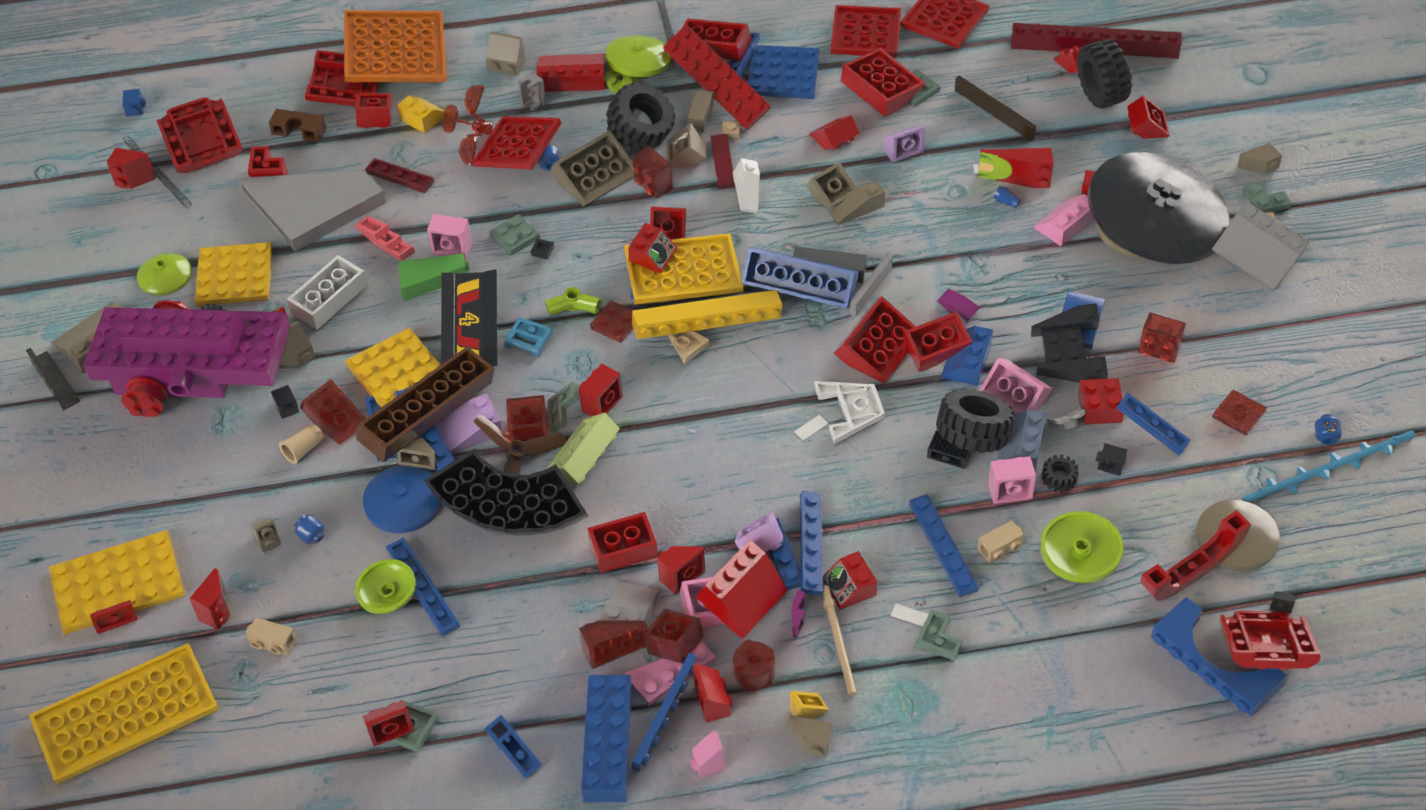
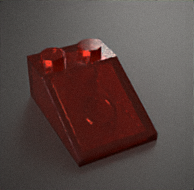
[300,379,366,445]
[579,620,649,670]

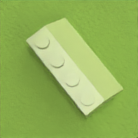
[546,413,620,486]

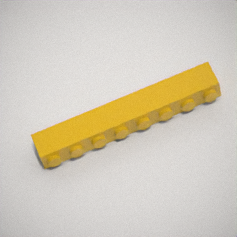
[632,290,782,339]

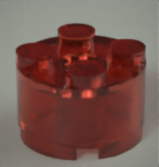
[733,640,775,691]

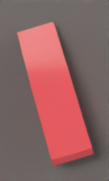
[355,216,415,261]

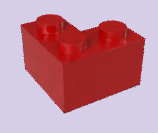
[248,146,288,177]

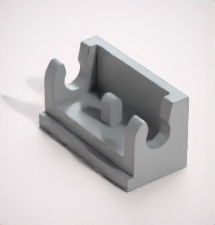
[518,72,546,111]

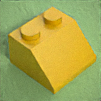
[397,95,448,134]

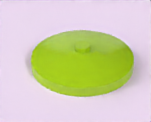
[605,35,672,77]
[1040,511,1124,583]

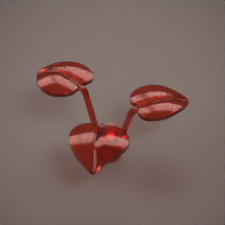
[442,85,493,166]

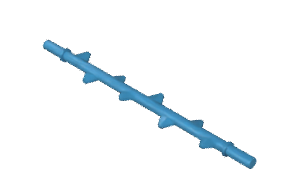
[1242,430,1415,503]

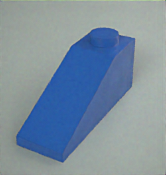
[484,715,542,779]

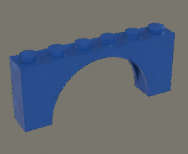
[1151,597,1287,717]

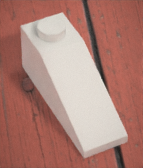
[733,158,760,214]

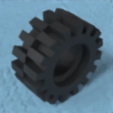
[1042,455,1079,493]

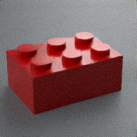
[587,512,658,573]

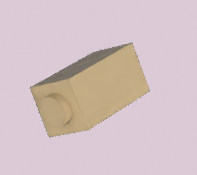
[977,520,1024,564]
[246,617,297,656]

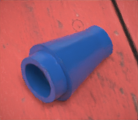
[993,185,1021,208]

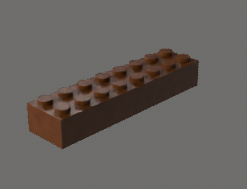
[356,346,495,462]

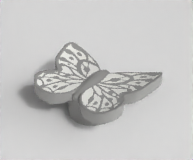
[1046,405,1086,430]

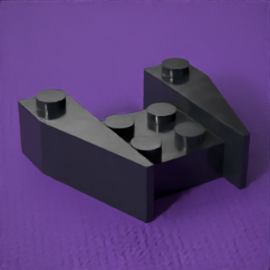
[1031,303,1108,383]

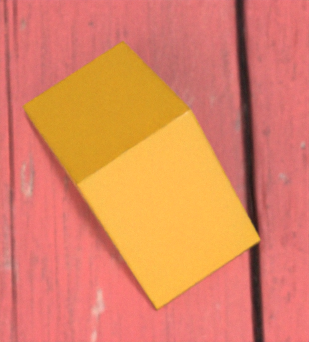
[790,691,829,719]

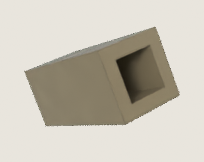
[687,90,714,133]

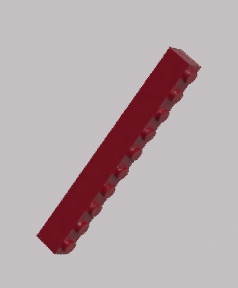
[1011,22,1182,59]

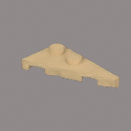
[667,331,709,364]

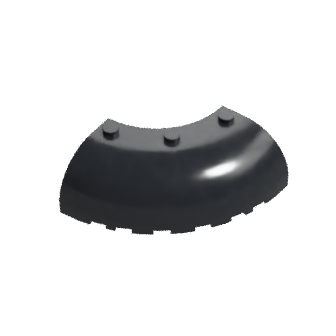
[424,448,589,536]

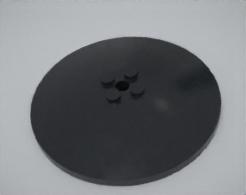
[1088,152,1229,264]

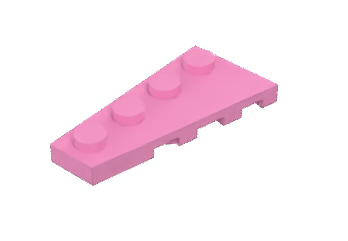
[624,642,716,706]

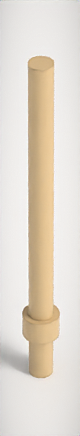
[822,586,857,696]

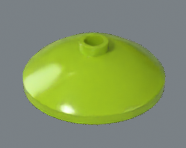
[137,253,192,295]
[355,559,416,614]

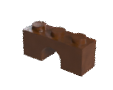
[269,108,327,142]

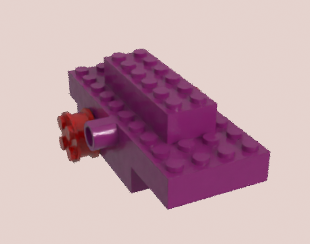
[83,300,290,417]

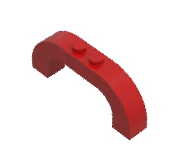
[1141,510,1251,601]

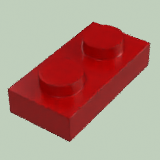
[90,600,138,634]

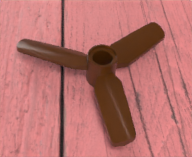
[474,414,565,474]

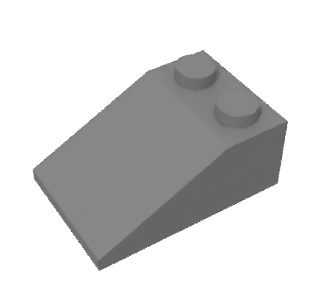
[601,581,659,642]

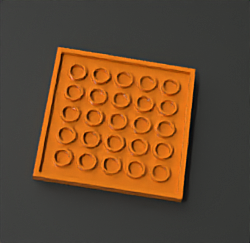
[344,10,446,82]

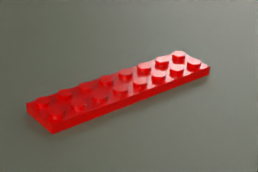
[662,24,772,131]

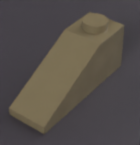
[830,181,885,225]

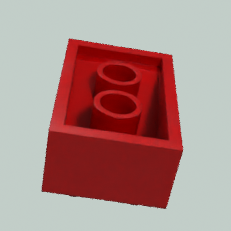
[904,312,972,372]

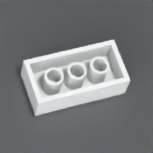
[287,255,368,330]

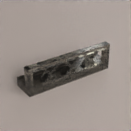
[26,347,80,411]

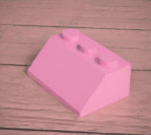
[1034,194,1095,246]
[979,358,1052,414]

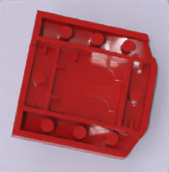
[305,50,379,107]
[156,97,243,173]
[1220,611,1321,670]

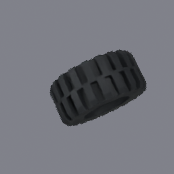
[1077,39,1132,109]
[606,82,675,151]
[936,388,1015,453]

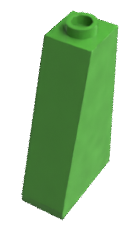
[399,253,470,300]

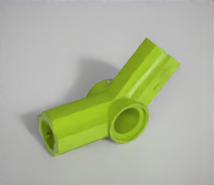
[544,287,602,315]

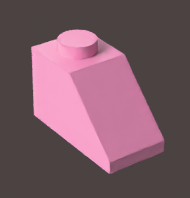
[690,730,725,778]

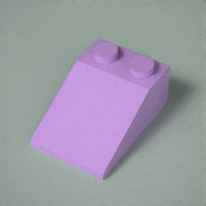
[435,393,502,454]

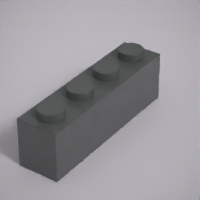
[793,246,867,283]

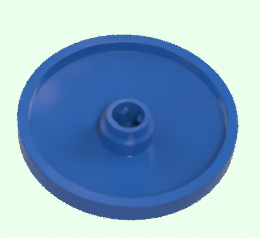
[363,465,442,533]

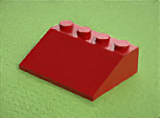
[840,48,925,117]
[536,53,605,92]
[834,296,916,384]
[696,539,788,640]

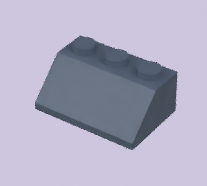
[997,409,1047,472]

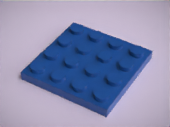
[748,45,820,99]

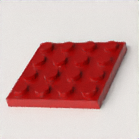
[900,0,990,49]
[830,5,901,57]
[472,116,562,170]

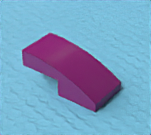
[936,289,980,322]
[791,590,805,639]

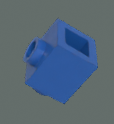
[122,89,146,117]

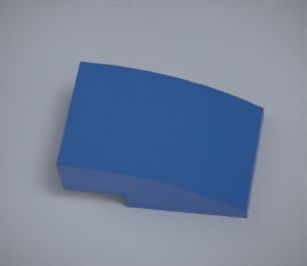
[1062,291,1105,349]

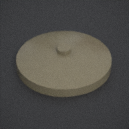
[1196,500,1280,571]

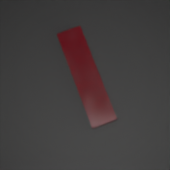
[710,134,735,189]
[365,158,434,193]

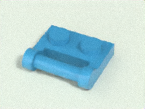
[504,317,553,357]

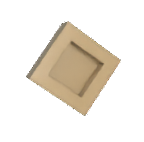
[722,121,740,139]

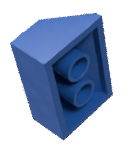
[941,326,993,386]

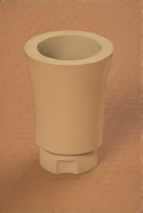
[279,424,324,464]

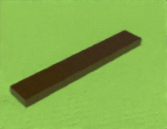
[954,75,1036,141]

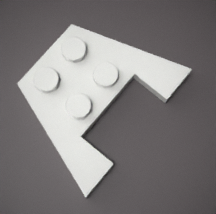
[814,381,885,444]

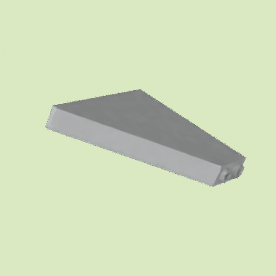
[239,171,386,252]

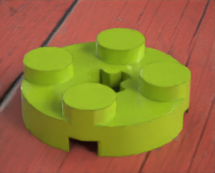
[604,67,638,93]

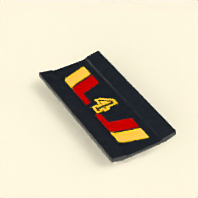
[441,269,498,367]

